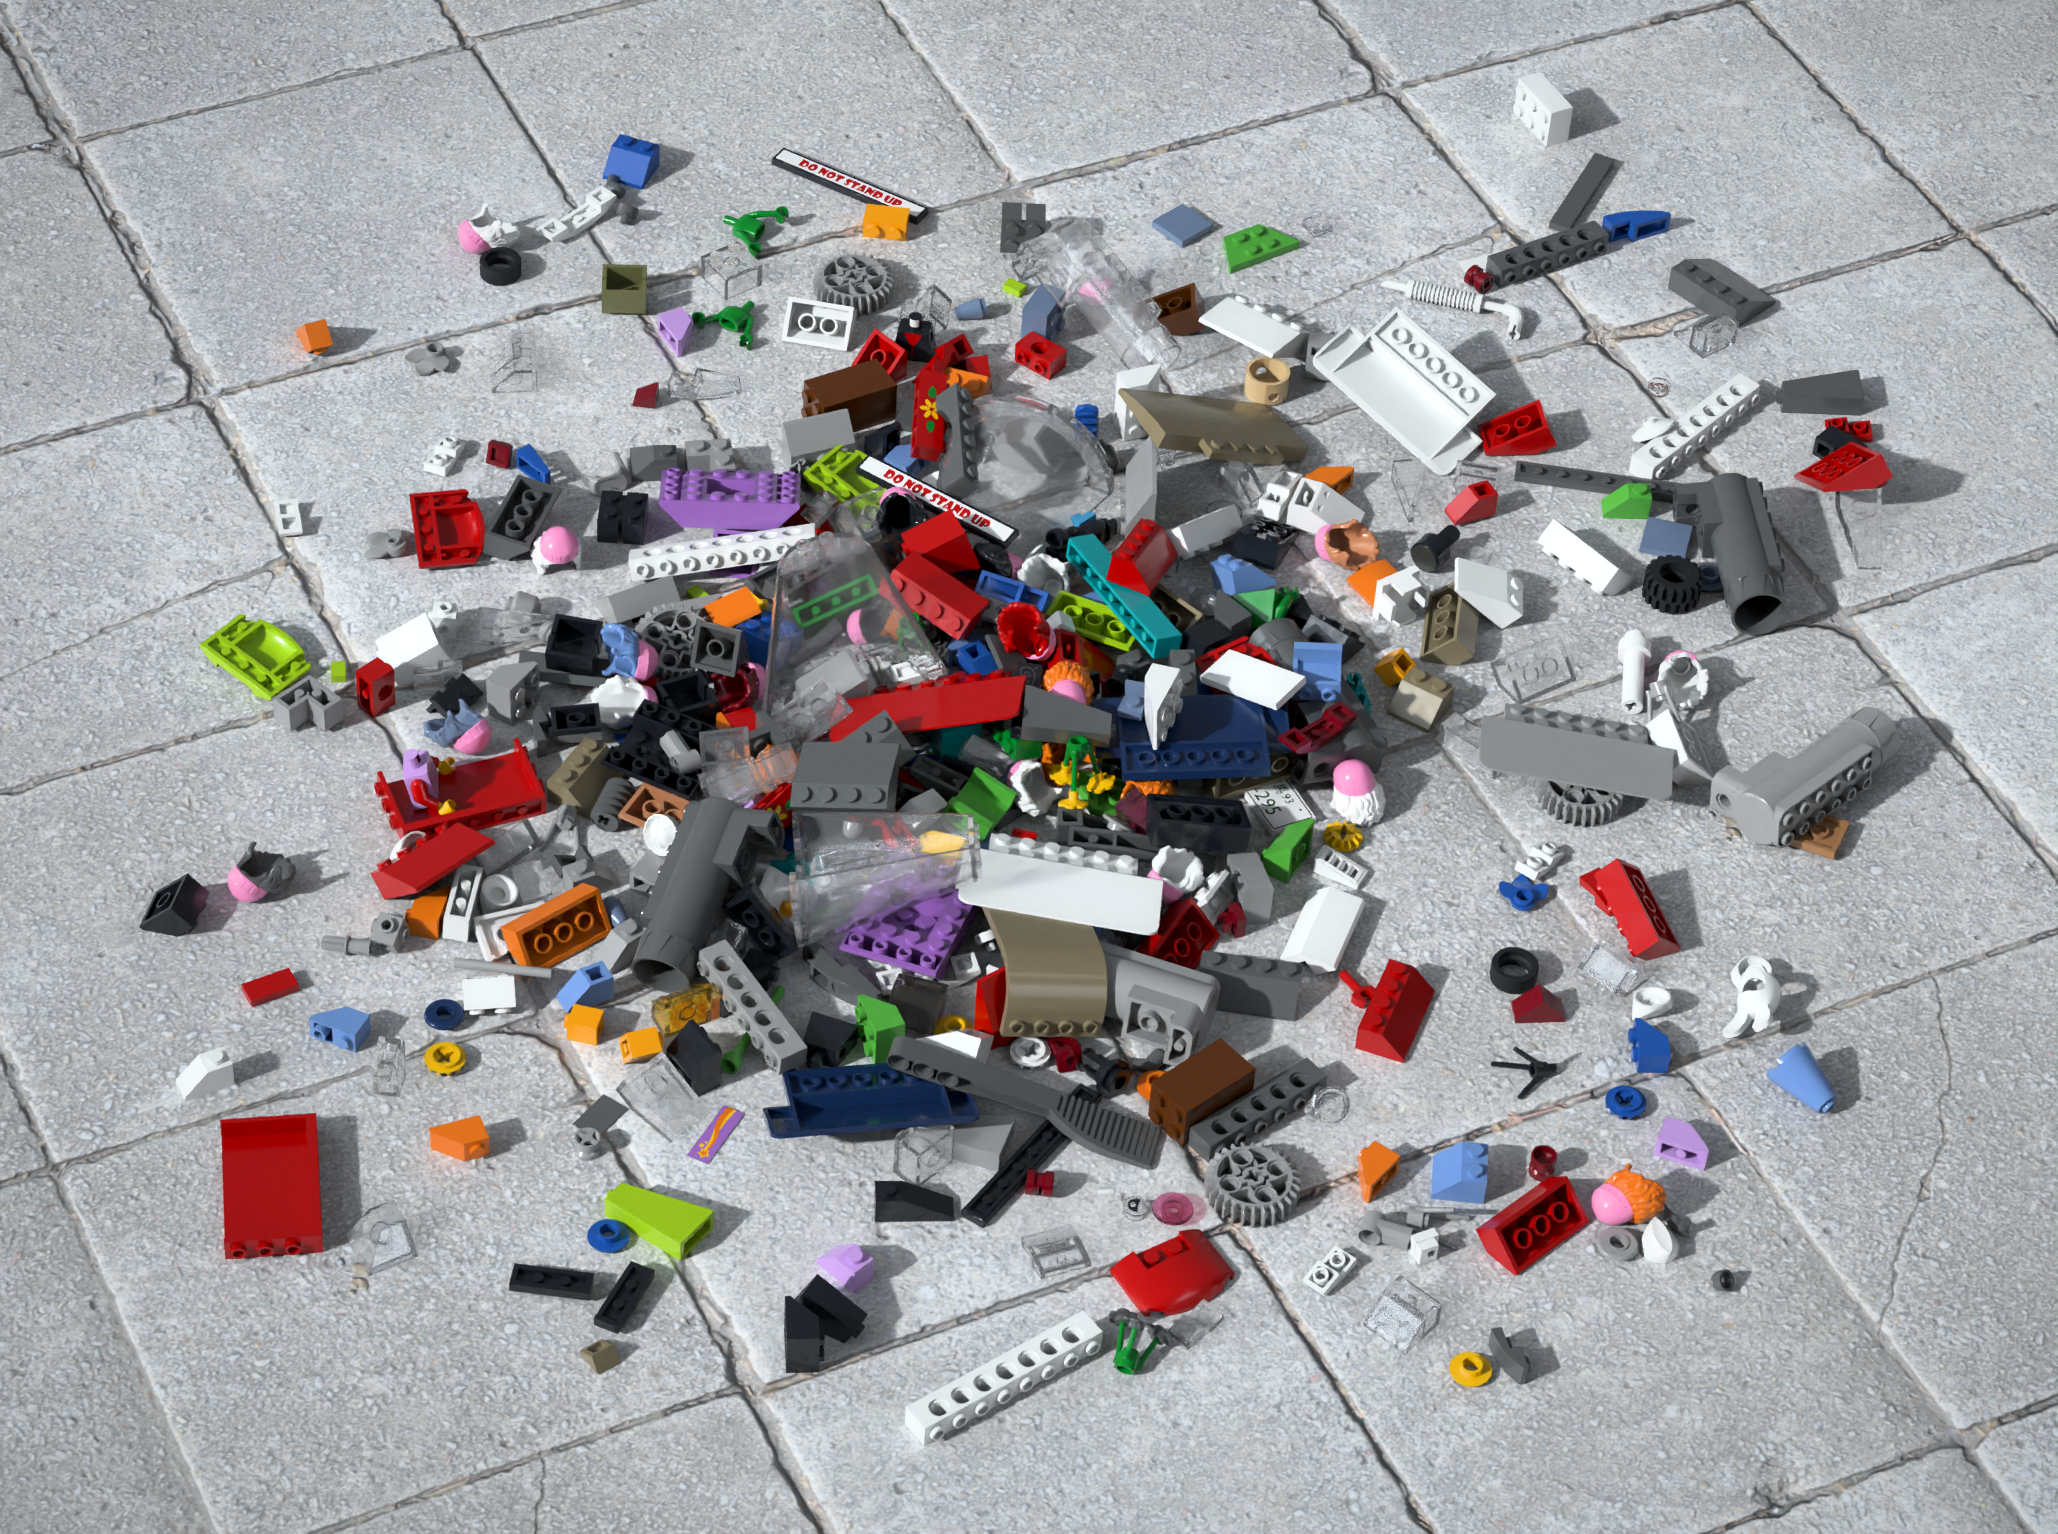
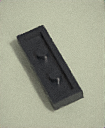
[594,1261,655,1334]
[509,1263,594,1301]

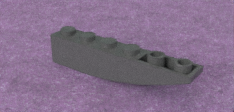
[1067,826,1216,878]

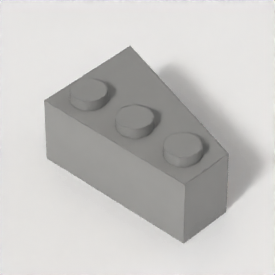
[1226,852,1275,925]

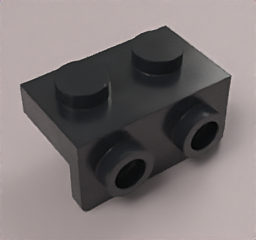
[426,673,484,719]

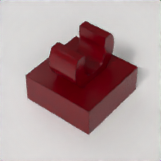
[486,439,513,469]
[1217,902,1247,938]

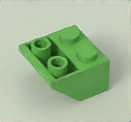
[855,994,905,1064]

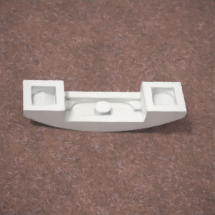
[537,185,617,241]
[876,952,981,997]

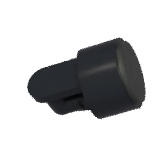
[1411,525,1460,573]

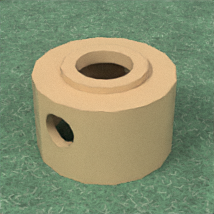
[1244,356,1291,406]

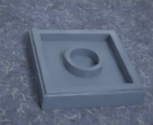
[1152,204,1213,247]
[1639,516,1693,558]

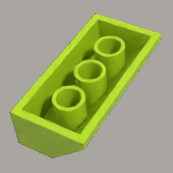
[1045,590,1142,652]

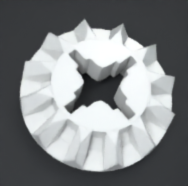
[1009,1037,1051,1071]

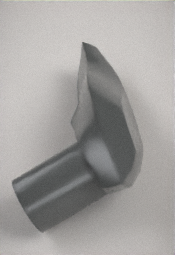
[1662,1204,1691,1238]

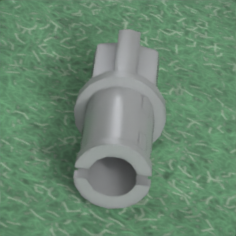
[321,935,373,956]

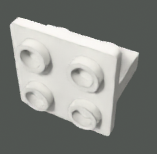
[1183,869,1235,926]

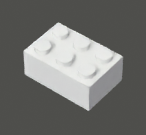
[1513,72,1573,147]

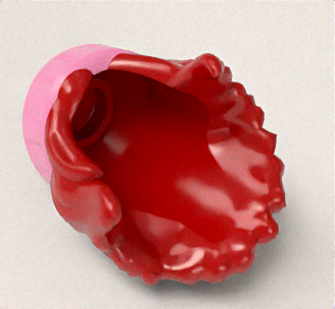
[996,601,1057,661]

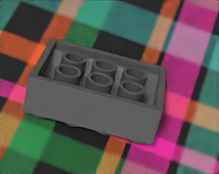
[1668,258,1776,331]
[790,742,901,817]

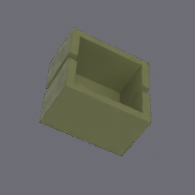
[602,264,647,314]

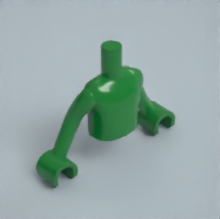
[723,206,789,260]
[692,301,755,351]

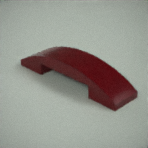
[1278,701,1358,754]

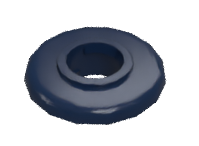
[424,999,465,1031]

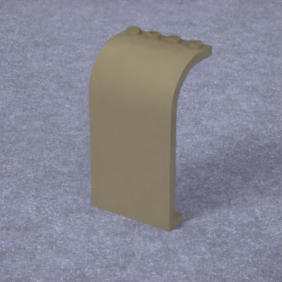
[982,907,1107,1037]

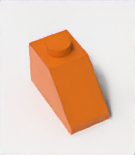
[295,319,333,355]
[1305,466,1354,495]
[405,886,451,940]
[429,1115,490,1161]
[1357,1141,1401,1203]

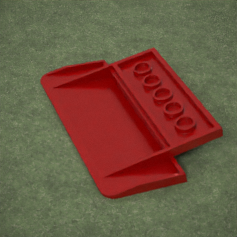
[829,670,1027,742]

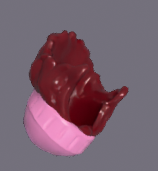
[710,662,769,715]

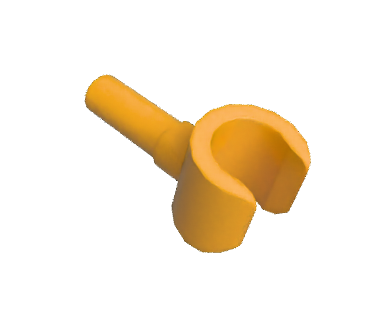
[779,889,798,917]

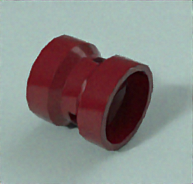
[1464,265,1494,294]
[1528,1145,1557,1182]
[1025,1168,1055,1198]

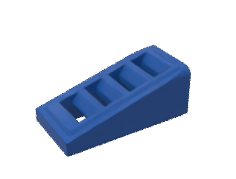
[517,444,551,485]

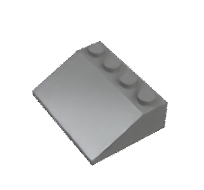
[1120,436,1157,540]

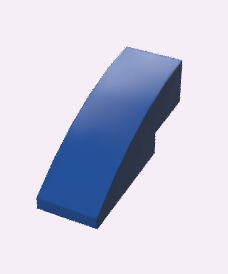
[1602,210,1671,243]
[975,570,1054,614]

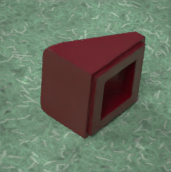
[633,382,659,409]

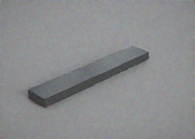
[1549,153,1615,232]

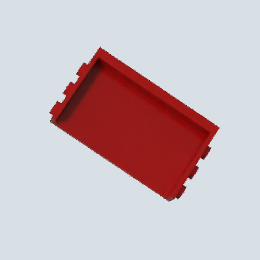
[374,737,546,840]
[220,1113,323,1260]

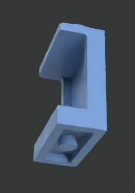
[1292,642,1342,702]

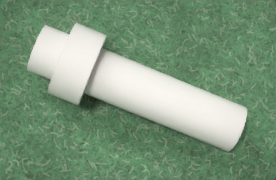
[1618,630,1651,714]

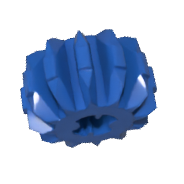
[1074,404,1099,443]

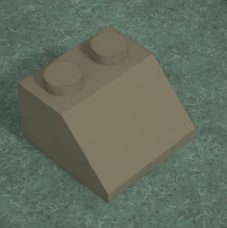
[1387,666,1455,733]

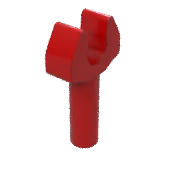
[1339,969,1375,1009]

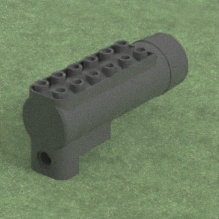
[1672,473,1788,635]
[1248,618,1388,785]
[631,797,785,994]

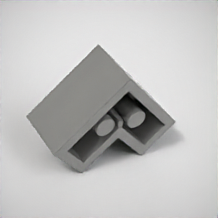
[684,438,736,472]
[273,675,344,731]

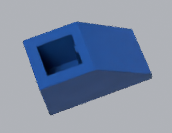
[958,639,998,676]
[1628,1018,1671,1073]

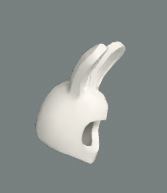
[1722,967,1782,1038]

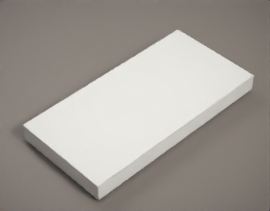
[1200,649,1306,710]

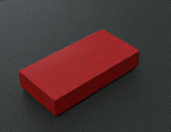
[241,968,299,1007]

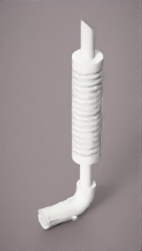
[1381,278,1526,340]

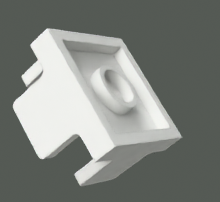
[1373,565,1430,627]

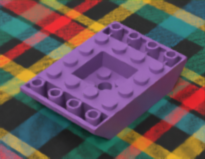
[659,468,801,530]
[839,855,979,981]

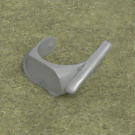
[581,452,632,497]

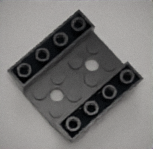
[601,698,732,801]

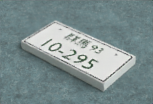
[1242,779,1316,836]

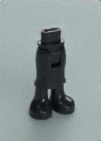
[1045,518,1117,563]

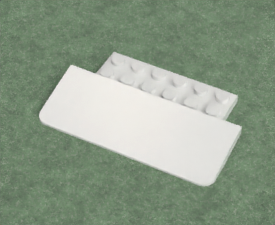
[1313,307,1496,476]
[958,833,1163,935]

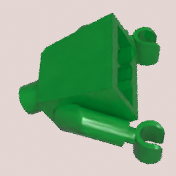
[1230,586,1300,634]

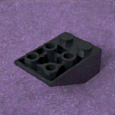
[1231,516,1299,570]

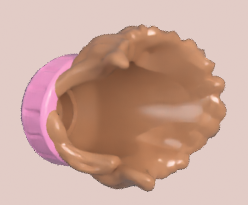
[1315,519,1380,572]

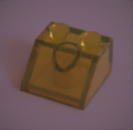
[651,983,711,1038]

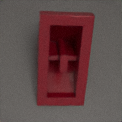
[1511,984,1565,1023]

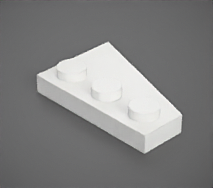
[471,901,545,962]

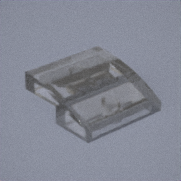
[1021,1224,1091,1279]

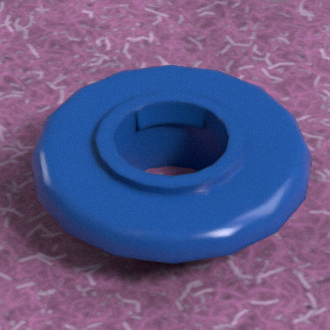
[587,1219,630,1253]

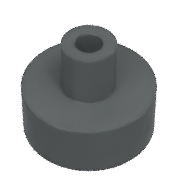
[616,203,639,225]

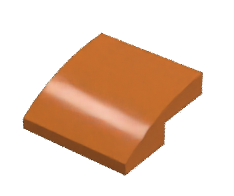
[1346,559,1398,608]

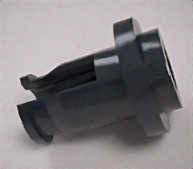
[1075,1048,1135,1098]

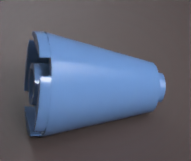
[1766,1042,1837,1114]

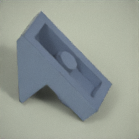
[1118,679,1145,721]

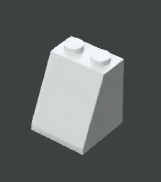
[375,612,459,686]

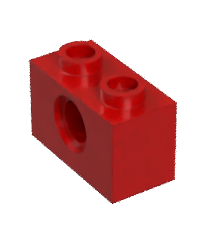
[1014,331,1067,380]
[356,657,396,718]

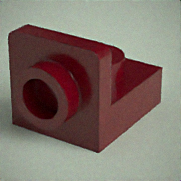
[1048,1037,1083,1073]

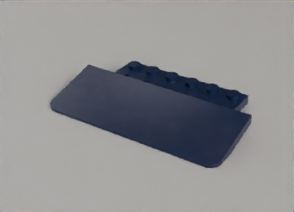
[1092,694,1291,781]
[763,1063,980,1139]

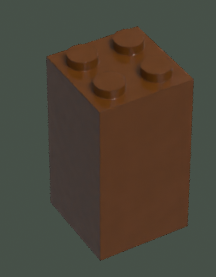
[801,358,897,433]
[1148,1038,1256,1147]

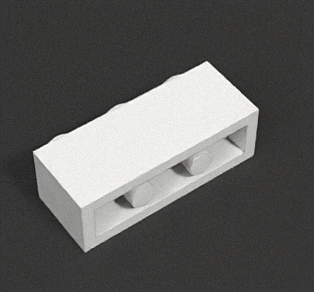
[442,864,483,942]

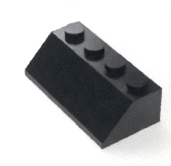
[1146,793,1252,853]

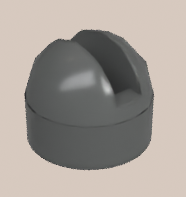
[1711,1269,1734,1291]

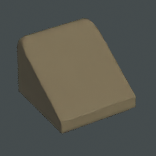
[580,1339,620,1374]

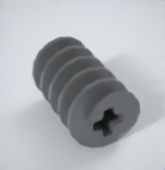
[591,777,636,832]

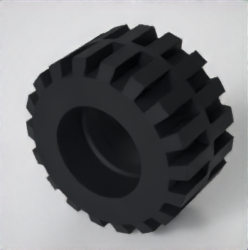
[1642,555,1704,614]

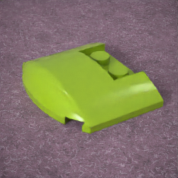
[803,444,887,530]
[200,614,311,700]

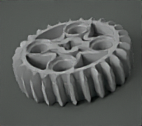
[813,252,894,316]
[634,603,711,682]
[1535,779,1625,827]
[1204,1141,1301,1228]

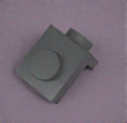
[550,845,594,879]

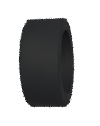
[480,247,521,286]
[1490,947,1539,994]

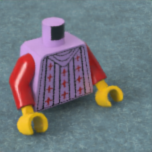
[403,749,456,815]

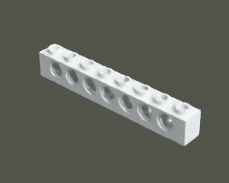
[1629,373,1761,480]
[628,523,819,582]
[905,1310,1103,1445]

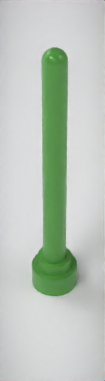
[721,986,785,1074]

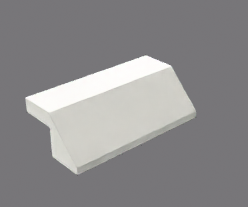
[1280,887,1366,975]

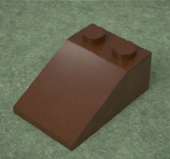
[1134,283,1206,335]

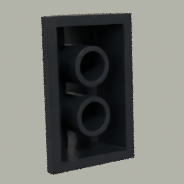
[722,882,800,960]

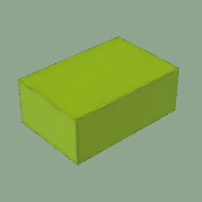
[1003,278,1027,297]
[686,584,708,599]
[331,661,346,683]

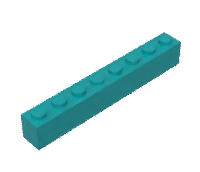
[1066,534,1182,659]

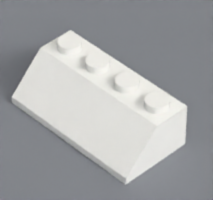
[1166,504,1243,560]
[1537,519,1637,597]

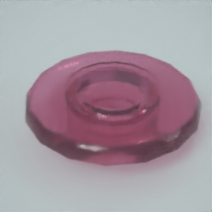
[1152,1192,1194,1226]

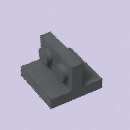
[744,710,789,762]

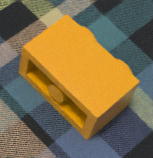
[863,204,910,241]
[618,1026,664,1064]

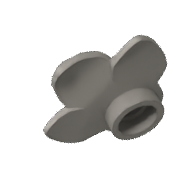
[404,342,449,376]
[364,529,407,558]

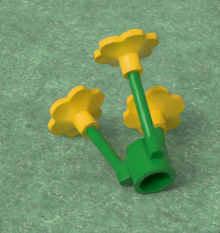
[1049,736,1116,809]

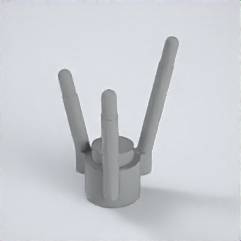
[1645,679,1682,736]
[539,804,580,851]
[1406,1206,1470,1250]

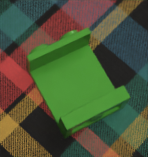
[941,766,1017,844]

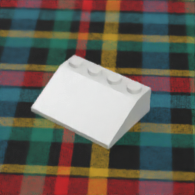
[1199,294,1310,358]

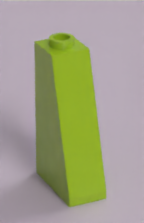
[604,1182,714,1261]

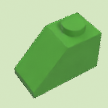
[1601,483,1652,519]

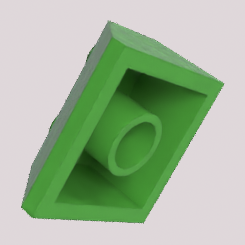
[1260,818,1315,884]

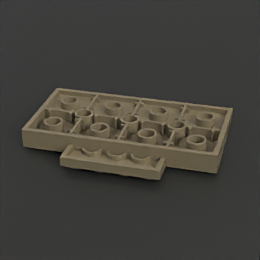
[1118,388,1309,466]

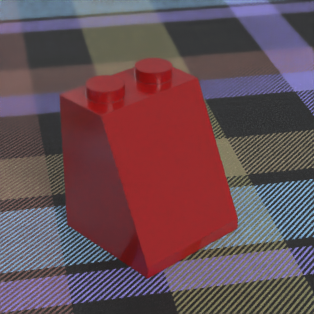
[900,509,981,573]

